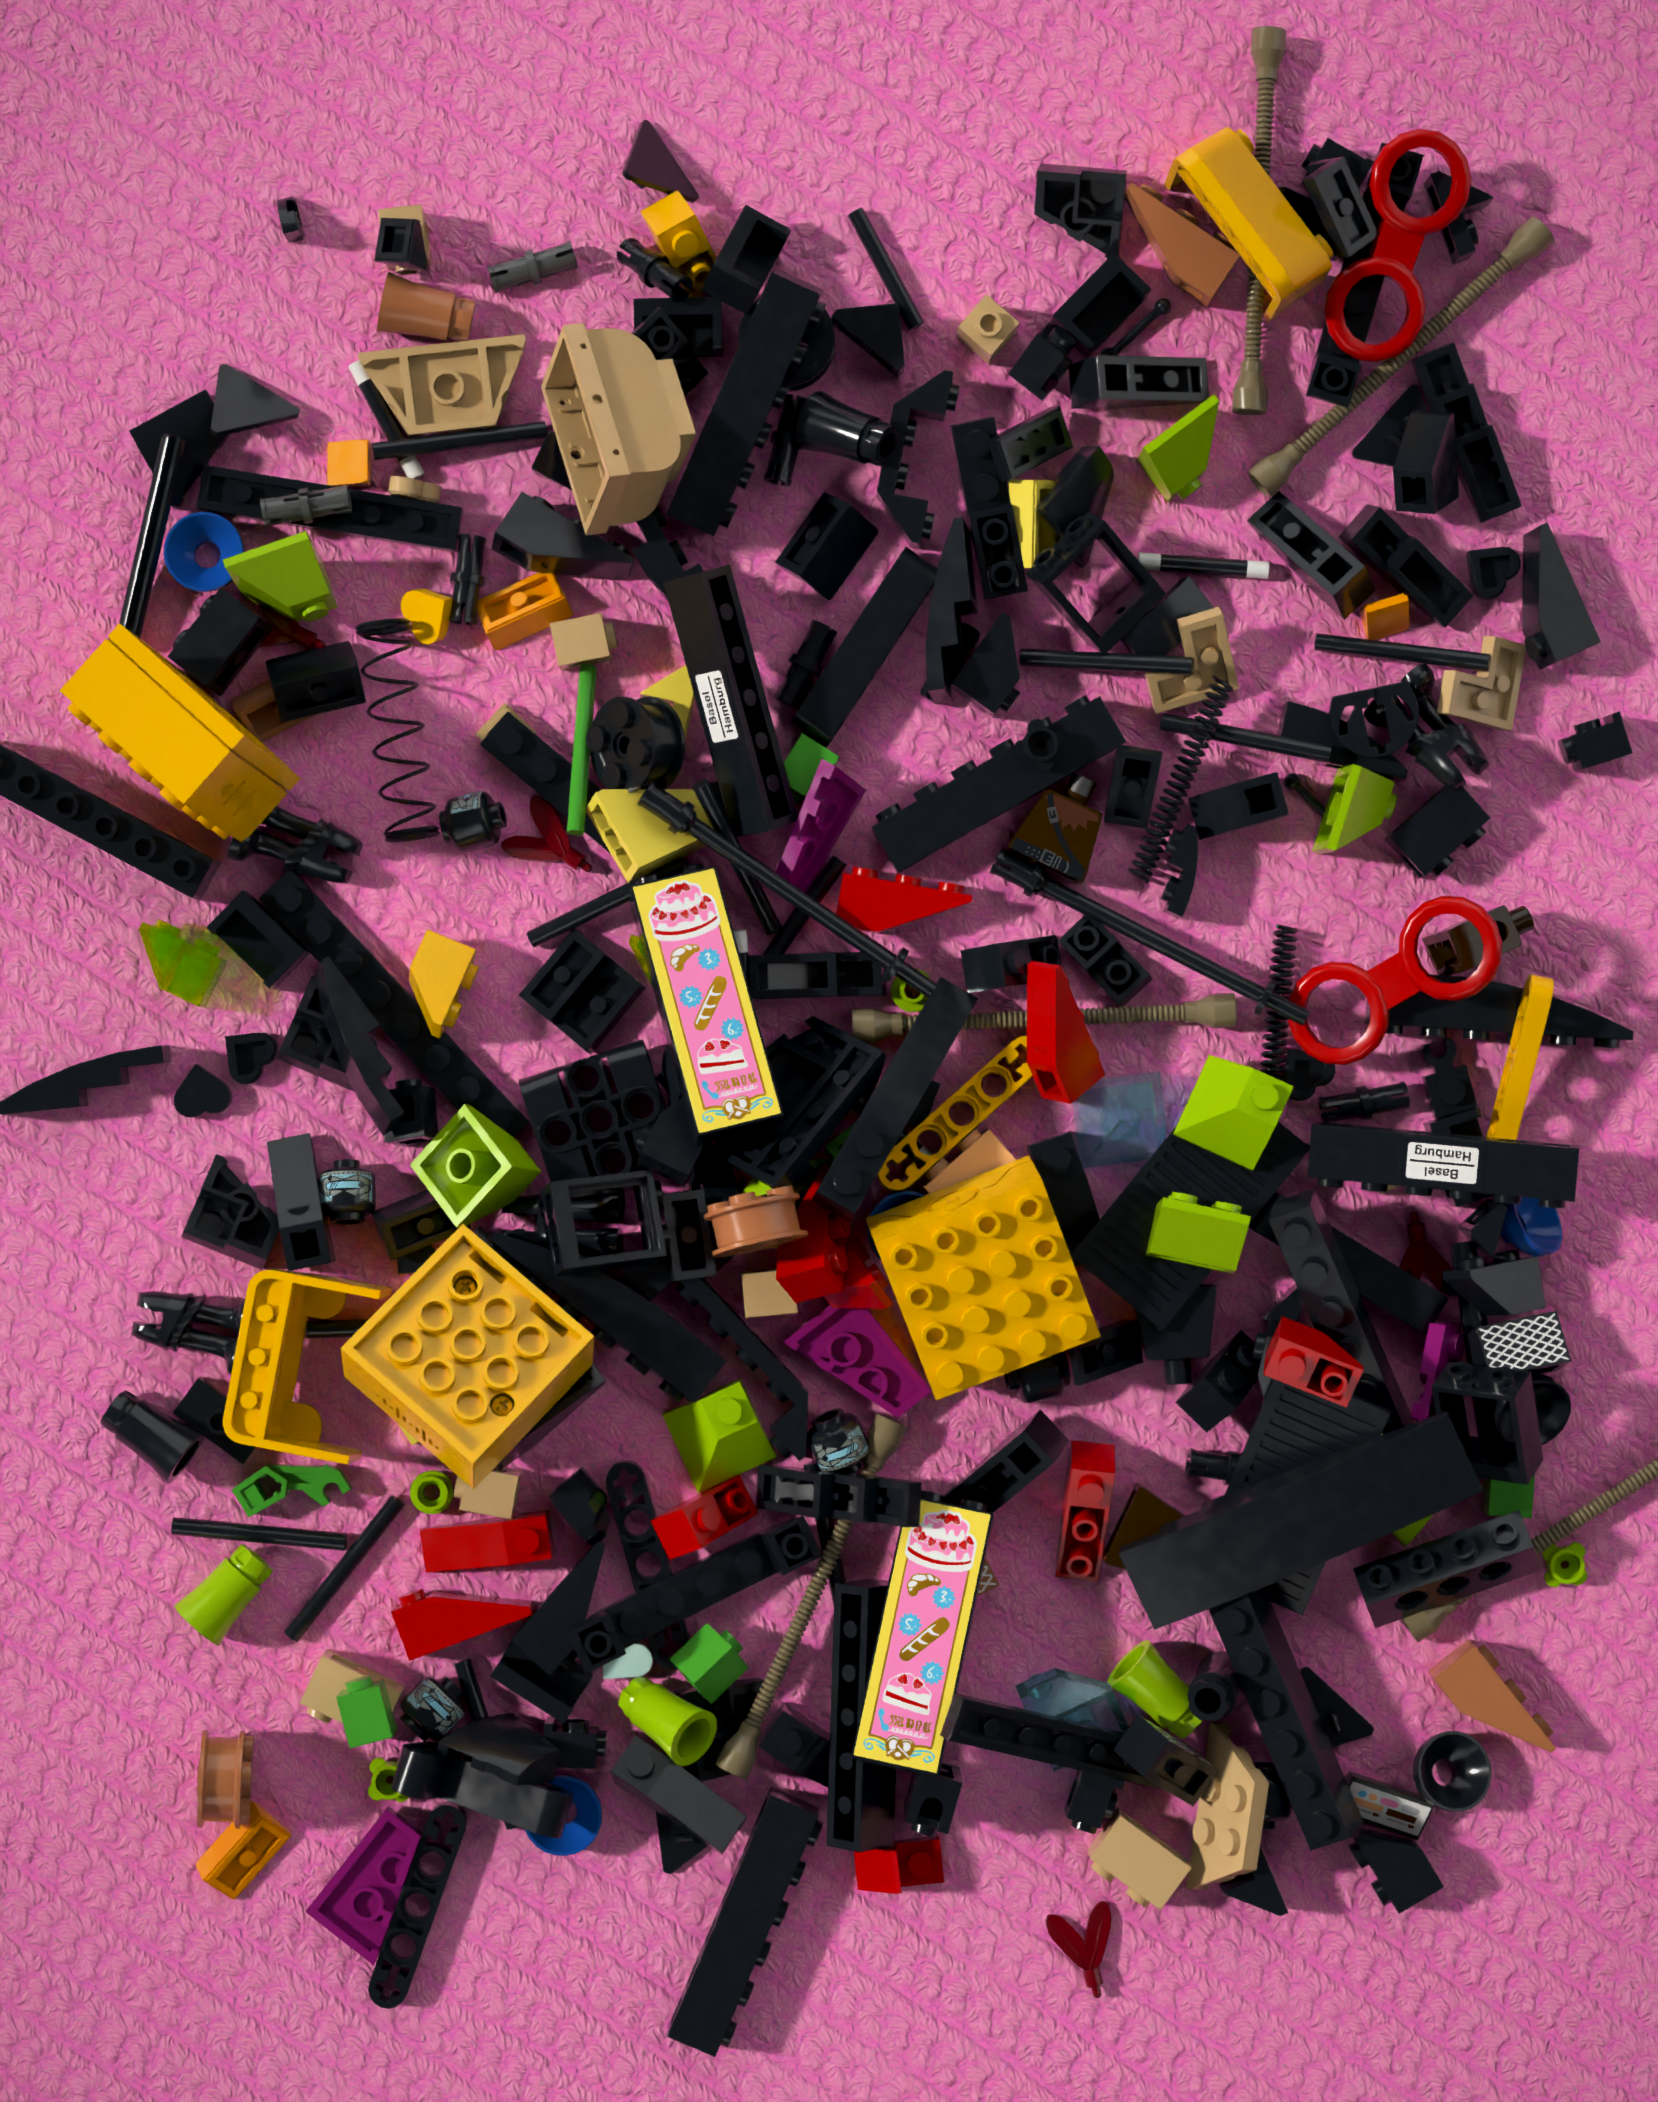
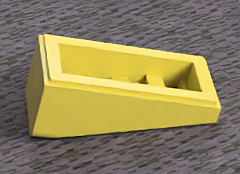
[1008,479,1058,568]

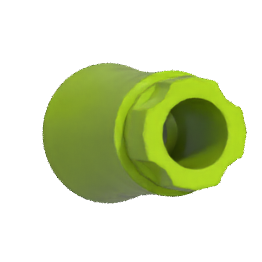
[174,1544,273,1646]
[1107,1640,1203,1739]
[618,1677,717,1766]

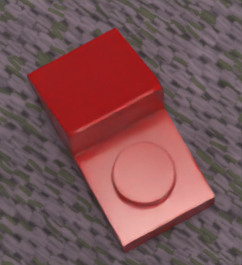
[854,1836,944,1894]

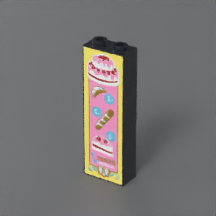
[629,864,784,1146]
[851,1490,994,1779]

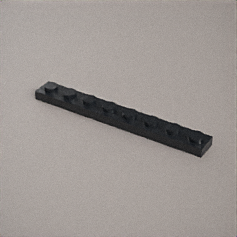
[259,870,530,1137]

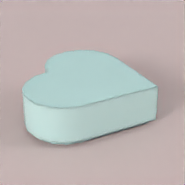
[603,1642,653,1679]

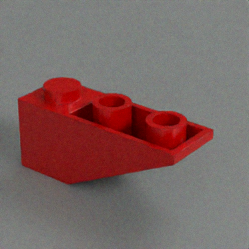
[836,867,973,933]
[1027,961,1106,1104]
[776,1162,850,1303]
[1055,1440,1115,1582]

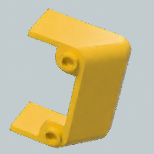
[1164,127,1334,322]
[223,1269,393,1465]

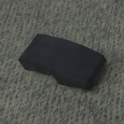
[632,307,709,397]
[1121,576,1214,656]
[1161,823,1198,919]
[1058,915,1153,1007]

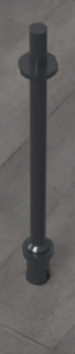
[637,781,937,998]
[990,848,1310,1026]

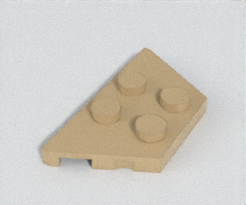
[358,334,526,438]
[1186,1722,1269,1890]

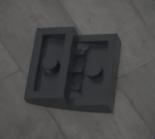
[519,929,646,1054]

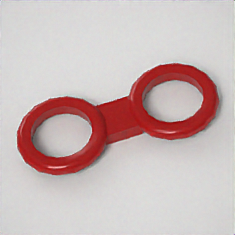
[1324,128,1472,362]
[1288,896,1502,1065]

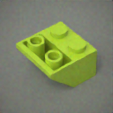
[1146,1192,1251,1274]

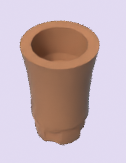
[377,272,476,341]

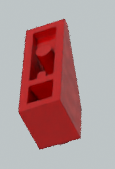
[420,1509,555,1573]
[391,1588,536,1661]

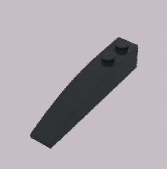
[812,977,978,1222]

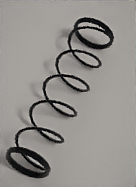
[355,618,440,843]

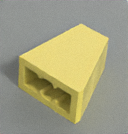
[586,789,712,883]

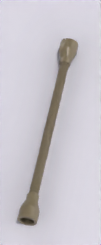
[1232,26,1287,415]
[1247,216,1555,498]
[852,993,1237,1043]
[716,1413,908,1779]
[1402,1458,1658,1643]

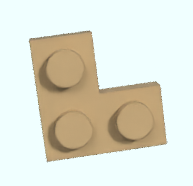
[1144,607,1239,714]
[1437,636,1526,731]

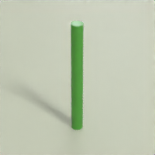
[567,664,597,836]

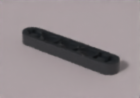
[606,1460,690,1669]
[368,1801,468,2009]

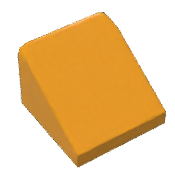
[327,439,372,487]
[1359,593,1410,640]

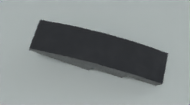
[1411,342,1522,523]
[926,517,978,704]
[315,956,404,1136]
[0,1045,171,1115]
[756,1464,922,1527]

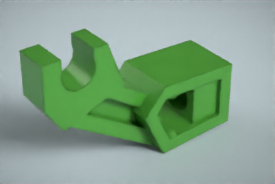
[232,1463,353,1517]

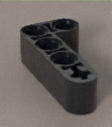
[391,1741,574,1838]

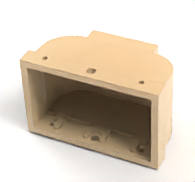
[541,323,696,535]

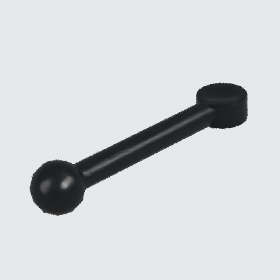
[1100,298,1172,356]
[1284,773,1325,816]

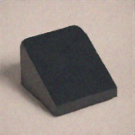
[532,430,580,491]
[1259,1283,1304,1322]

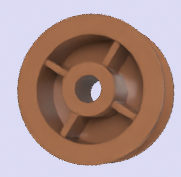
[704,1185,808,1257]
[197,1730,254,1829]

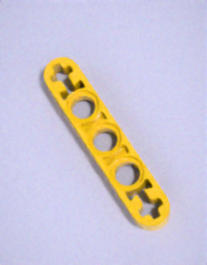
[1486,974,1554,1140]
[877,1036,1033,1192]

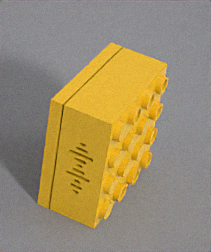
[60,623,301,842]
[866,1155,1101,1401]
[340,1224,594,1490]

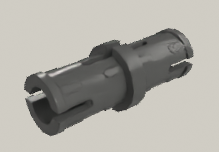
[487,241,579,293]
[260,484,352,527]

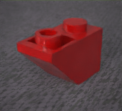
[823,1237,893,1309]
[1263,1316,1364,1408]
[651,1475,759,1560]

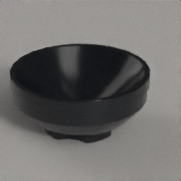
[1492,1374,1571,1445]
[1413,1731,1491,1812]

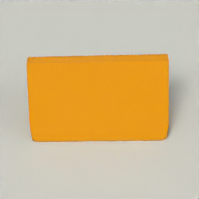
[477,572,573,650]
[196,1801,292,1900]

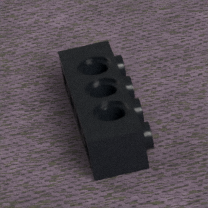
[1353,1510,1541,1628]

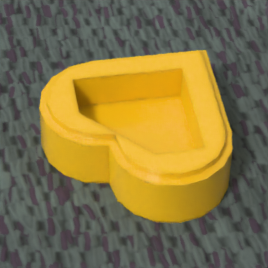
[401,588,453,644]

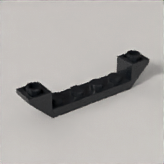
[1306,143,1424,408]
[621,1262,808,1461]
[567,1516,822,1673]

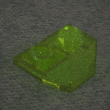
[139,919,228,1007]

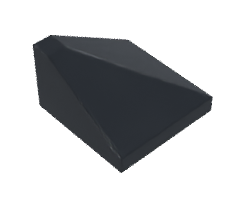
[374,218,427,270]

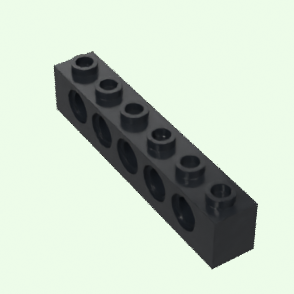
[0,744,221,901]

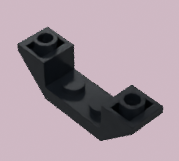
[876,370,960,549]

